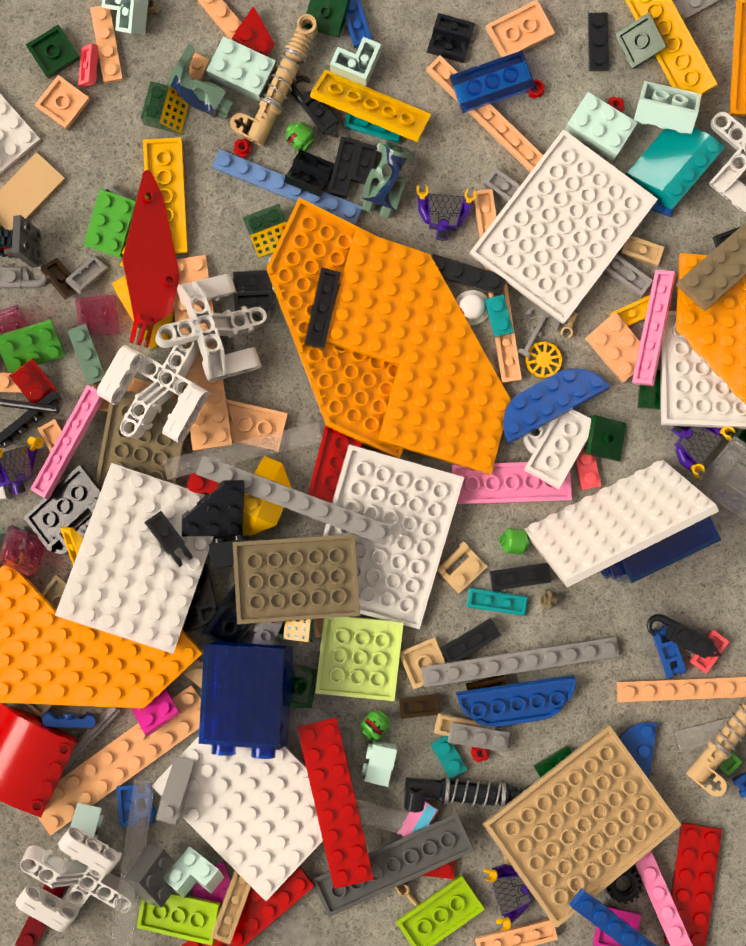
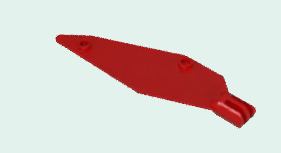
[122,170,180,348]

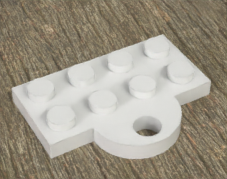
[523,409,591,489]

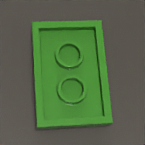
[83,189,136,258]
[0,319,66,373]

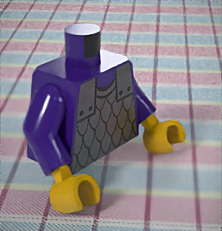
[416,184,477,241]
[671,426,736,479]
[0,436,44,495]
[484,864,531,931]

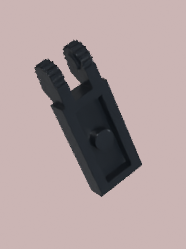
[144,511,193,567]

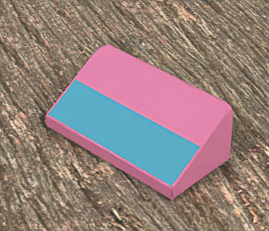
[398,801,439,836]

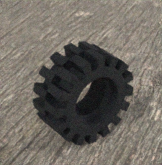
[606,867,643,904]

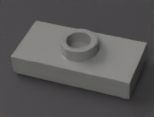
[66,255,108,295]

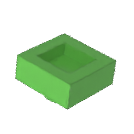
[719,751,742,776]

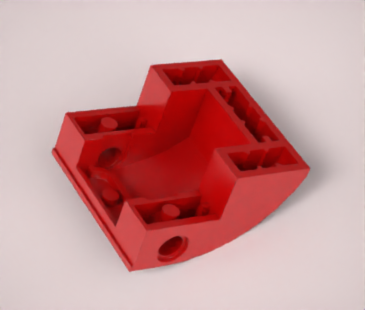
[0,703,77,818]

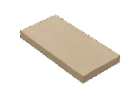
[0,152,66,230]

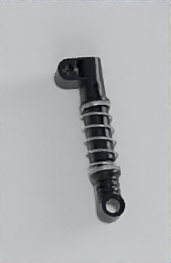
[404,777,531,813]

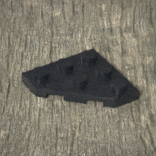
[182,480,245,537]

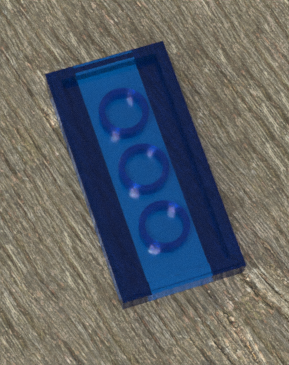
[449,50,536,114]

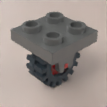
[0,215,41,268]

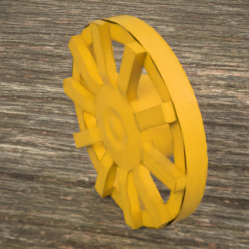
[525,341,562,378]

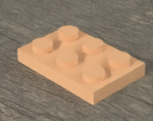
[485,0,555,61]
[585,312,640,383]

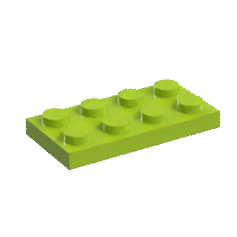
[396,874,485,946]
[137,892,221,946]

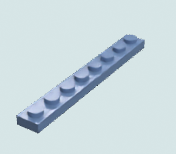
[212,149,362,225]

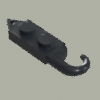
[291,76,339,138]
[647,614,721,659]

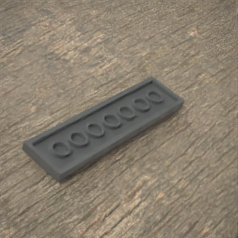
[312,812,475,918]

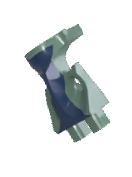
[167,44,233,119]
[361,142,415,218]

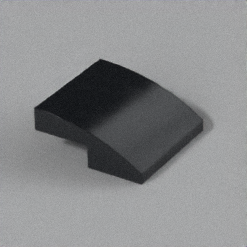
[427,13,475,63]
[284,150,334,197]
[233,270,274,311]

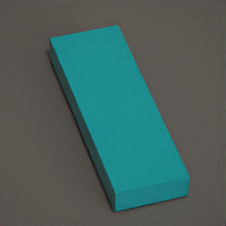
[343,113,401,144]
[466,587,528,616]

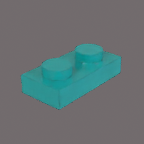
[484,294,514,338]
[430,736,467,779]

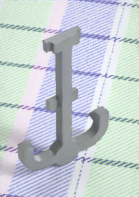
[518,306,560,358]

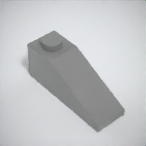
[156,756,195,825]

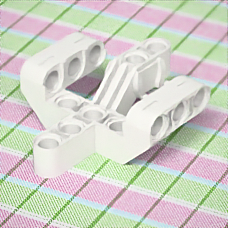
[709,112,746,212]
[155,274,267,382]
[97,334,211,443]
[16,827,135,932]

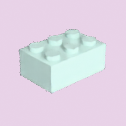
[206,36,277,102]
[634,81,702,134]
[565,92,638,161]

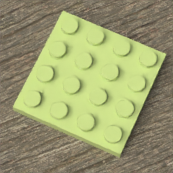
[315,616,404,701]

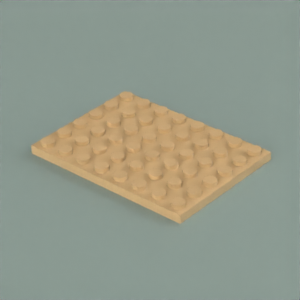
[483,725,681,928]

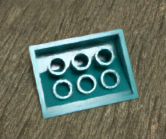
[626,127,725,210]

